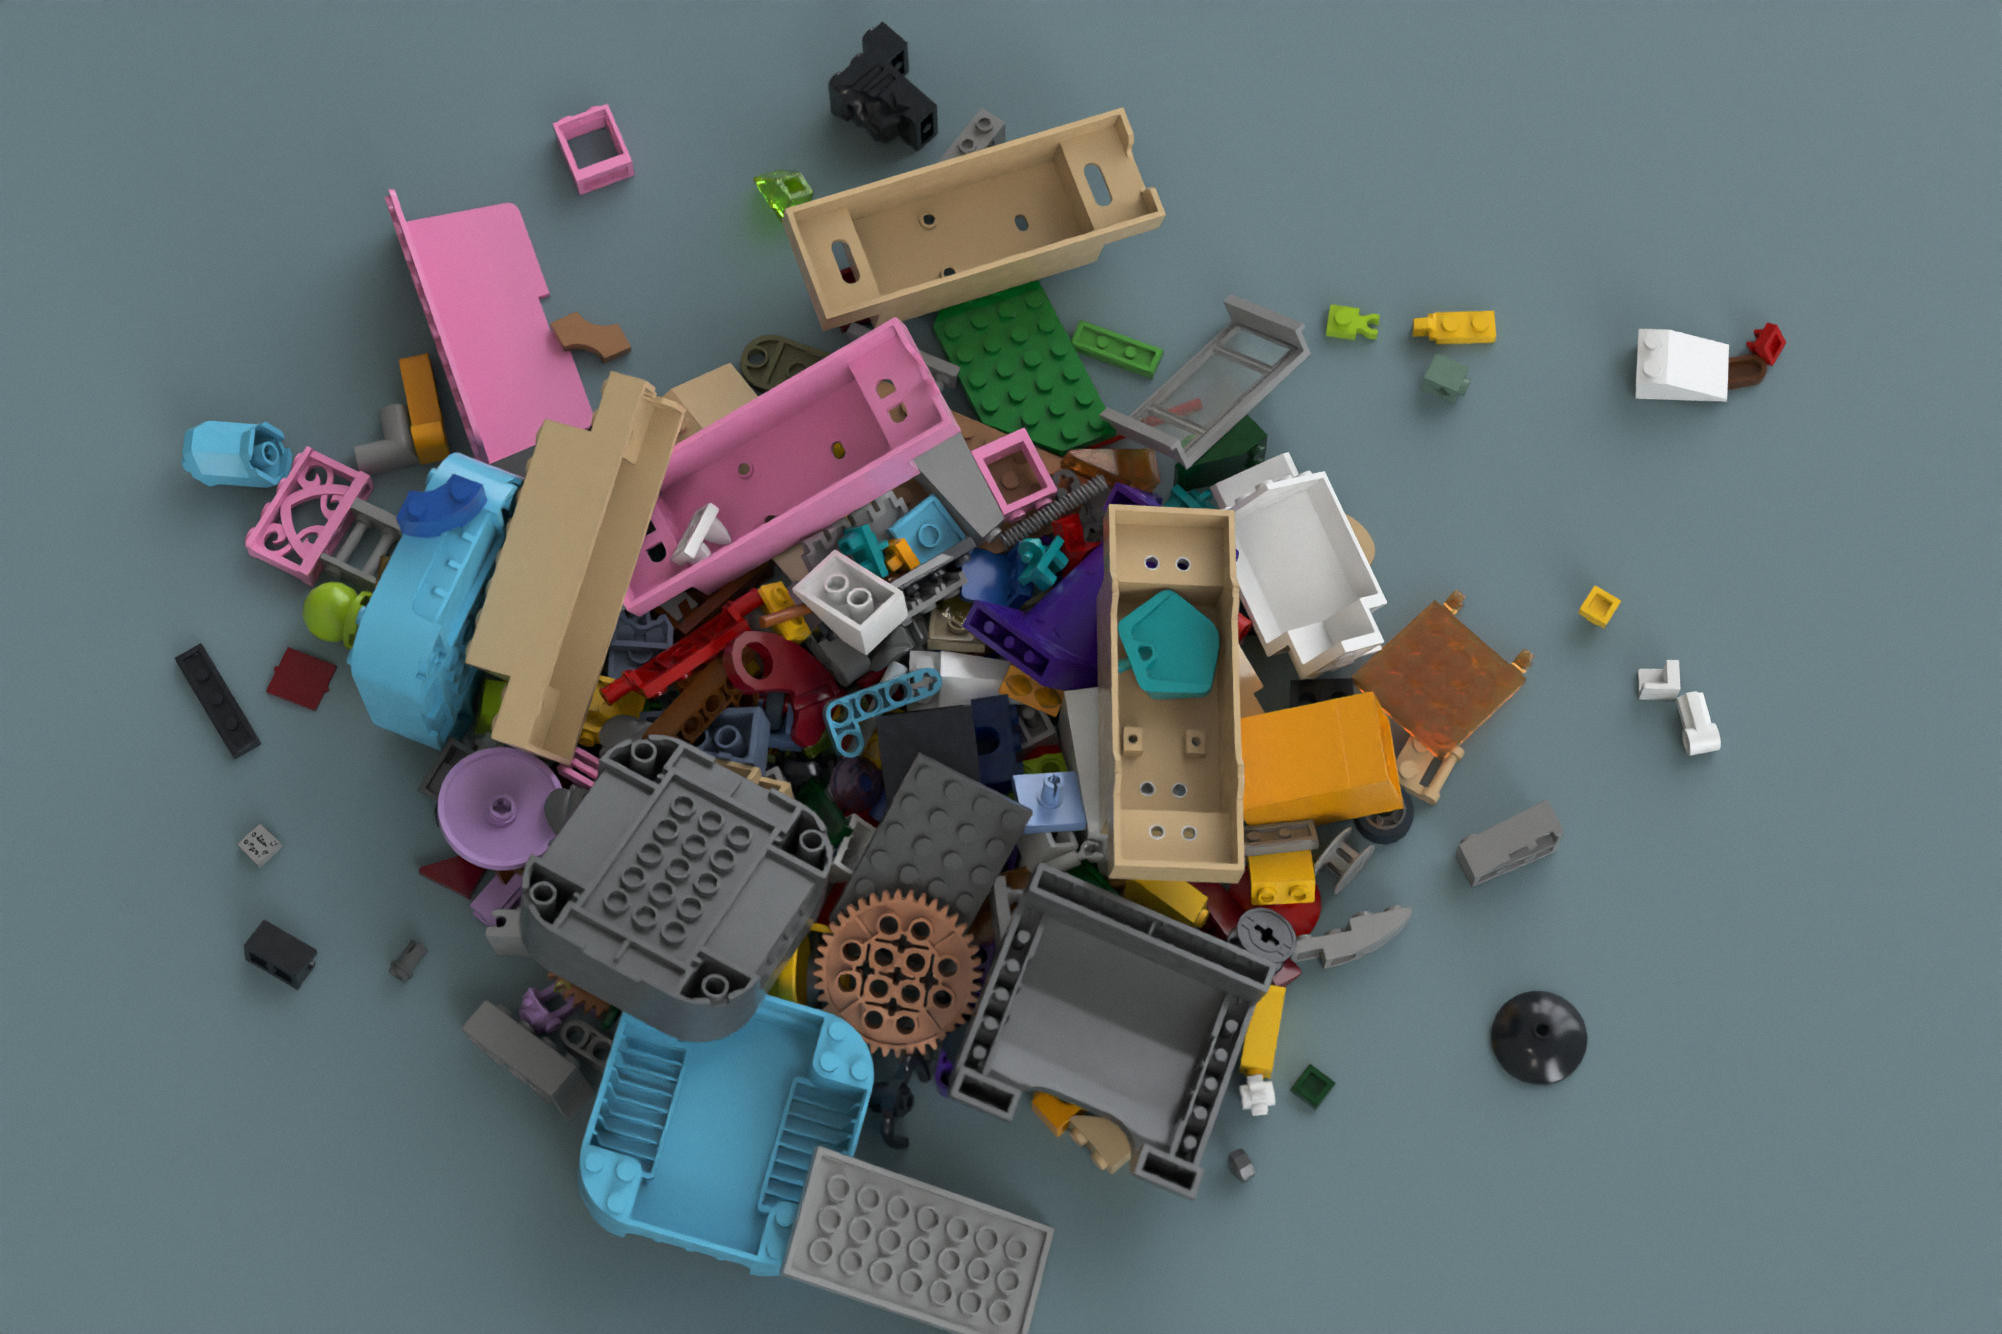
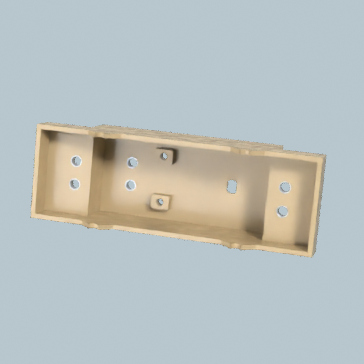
[1097,504,1245,883]

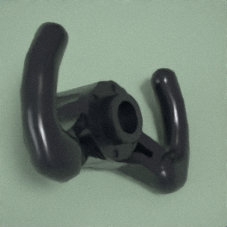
[867,1054,931,1150]

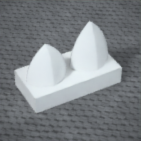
[670,502,732,566]

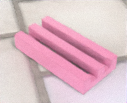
[556,747,600,790]

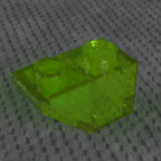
[753,169,814,223]

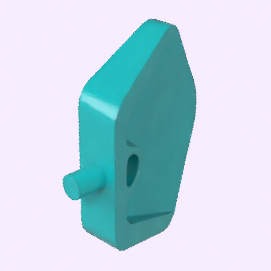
[1117,590,1220,699]

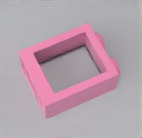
[552,104,635,195]
[970,427,1058,523]

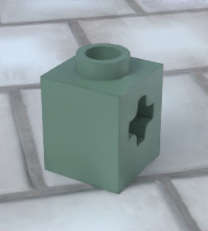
[1421,353,1471,404]

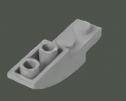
[1289,905,1412,969]

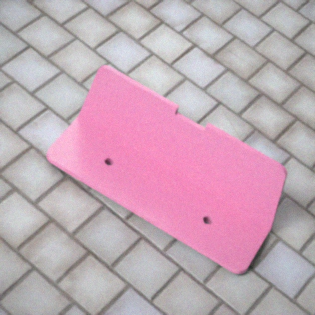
[384,189,593,464]

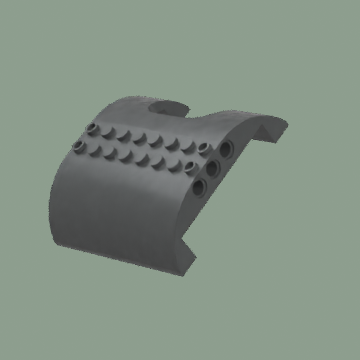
[947,862,1278,1201]

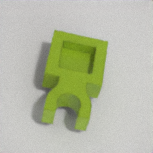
[1326,304,1380,340]

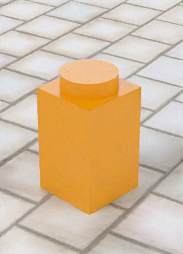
[1240,691,1404,826]

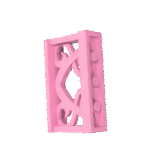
[245,446,375,587]

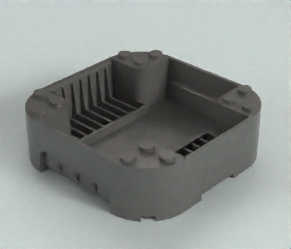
[519,735,833,1042]

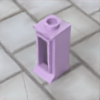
[469,874,523,927]

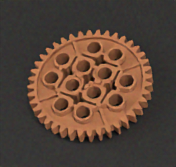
[813,889,983,1058]

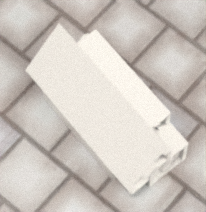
[1210,452,1387,680]

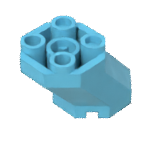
[181,421,293,488]

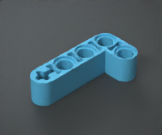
[822,668,942,758]

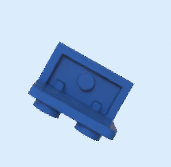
[959,541,1034,610]

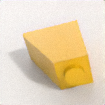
[1124,879,1210,929]
[1239,985,1286,1080]

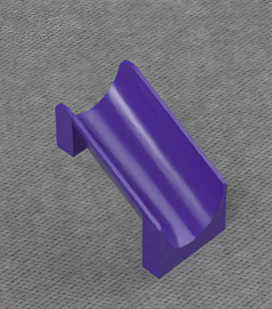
[962,482,1240,691]

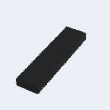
[174,643,261,760]

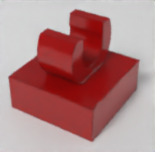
[1746,323,1786,366]

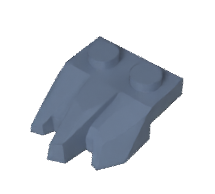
[607,610,674,687]

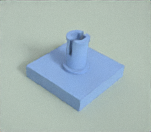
[1011,771,1087,834]

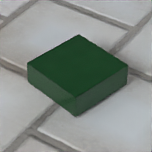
[1290,1064,1336,1110]

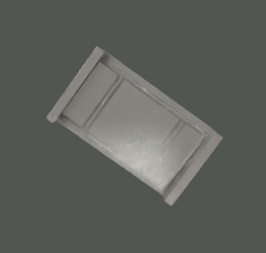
[1100,294,1311,469]

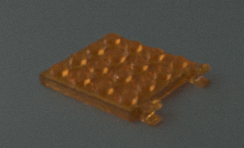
[1351,590,1535,762]

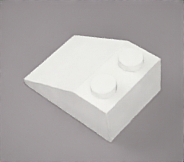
[1636,329,1729,402]
[792,549,908,655]

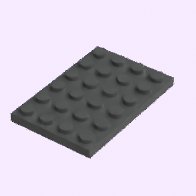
[828,752,1033,972]

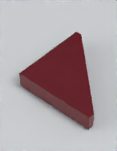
[418,855,488,900]

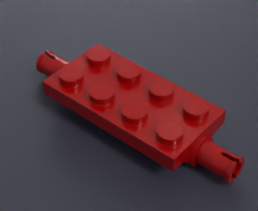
[599,587,765,707]

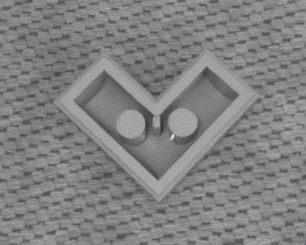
[354,404,420,475]

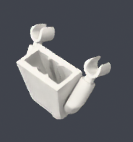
[1016,831,1105,874]

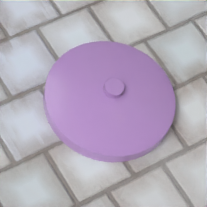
[437,747,562,871]

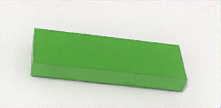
[1071,320,1164,379]

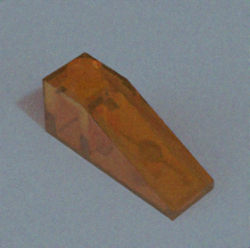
[1060,448,1161,493]

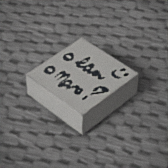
[237,823,283,868]

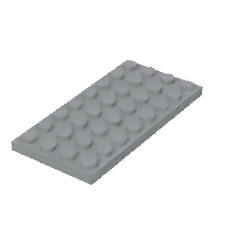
[779,1146,1055,1334]

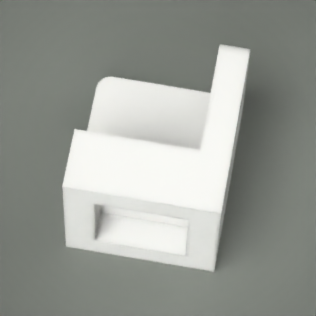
[1637,660,1680,700]

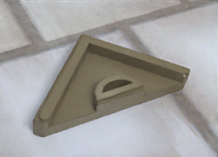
[927,605,985,653]

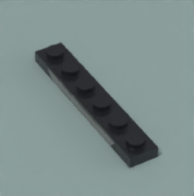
[811,536,977,643]

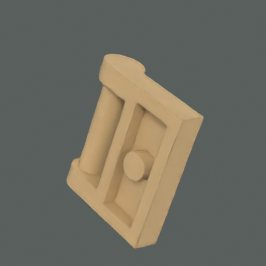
[1396,726,1465,805]

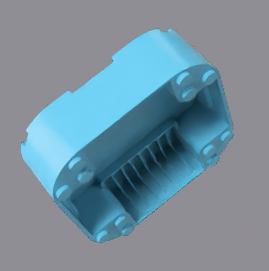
[347,452,525,751]
[577,995,874,1277]

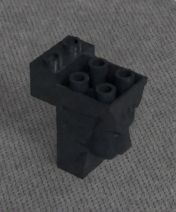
[828,21,938,152]

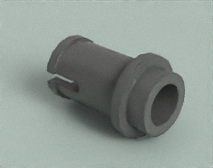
[389,940,428,982]

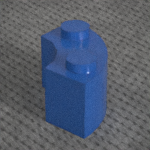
[396,474,487,538]

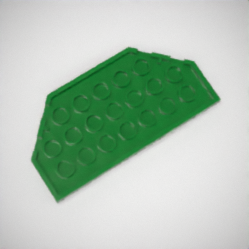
[933,280,1117,457]

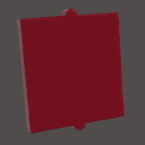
[266,647,337,712]

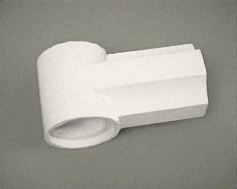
[1676,691,1721,756]

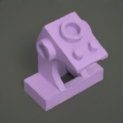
[518,981,596,1035]

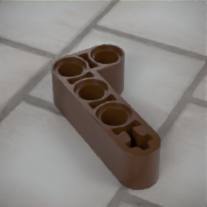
[642,658,759,744]

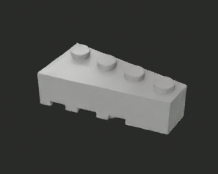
[461,1000,595,1122]

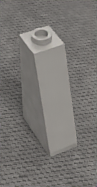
[913,432,1005,547]

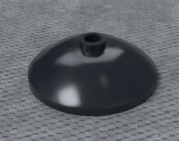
[1491,991,1587,1085]

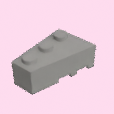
[1455,799,1564,887]

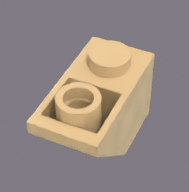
[1069,1115,1131,1175]

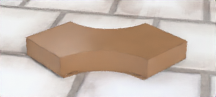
[550,311,631,363]

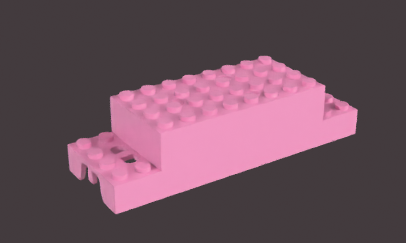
[623,317,961,617]

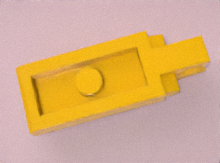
[1412,311,1496,344]

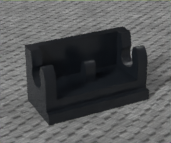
[243,920,317,990]

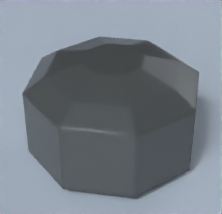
[1228,1148,1255,1182]

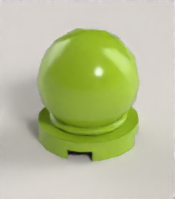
[302,582,373,650]

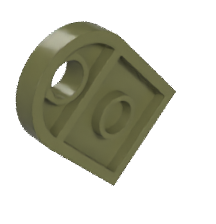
[740,334,831,393]

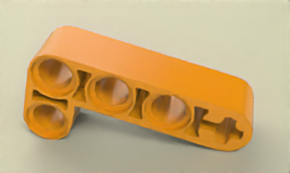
[399,353,450,465]

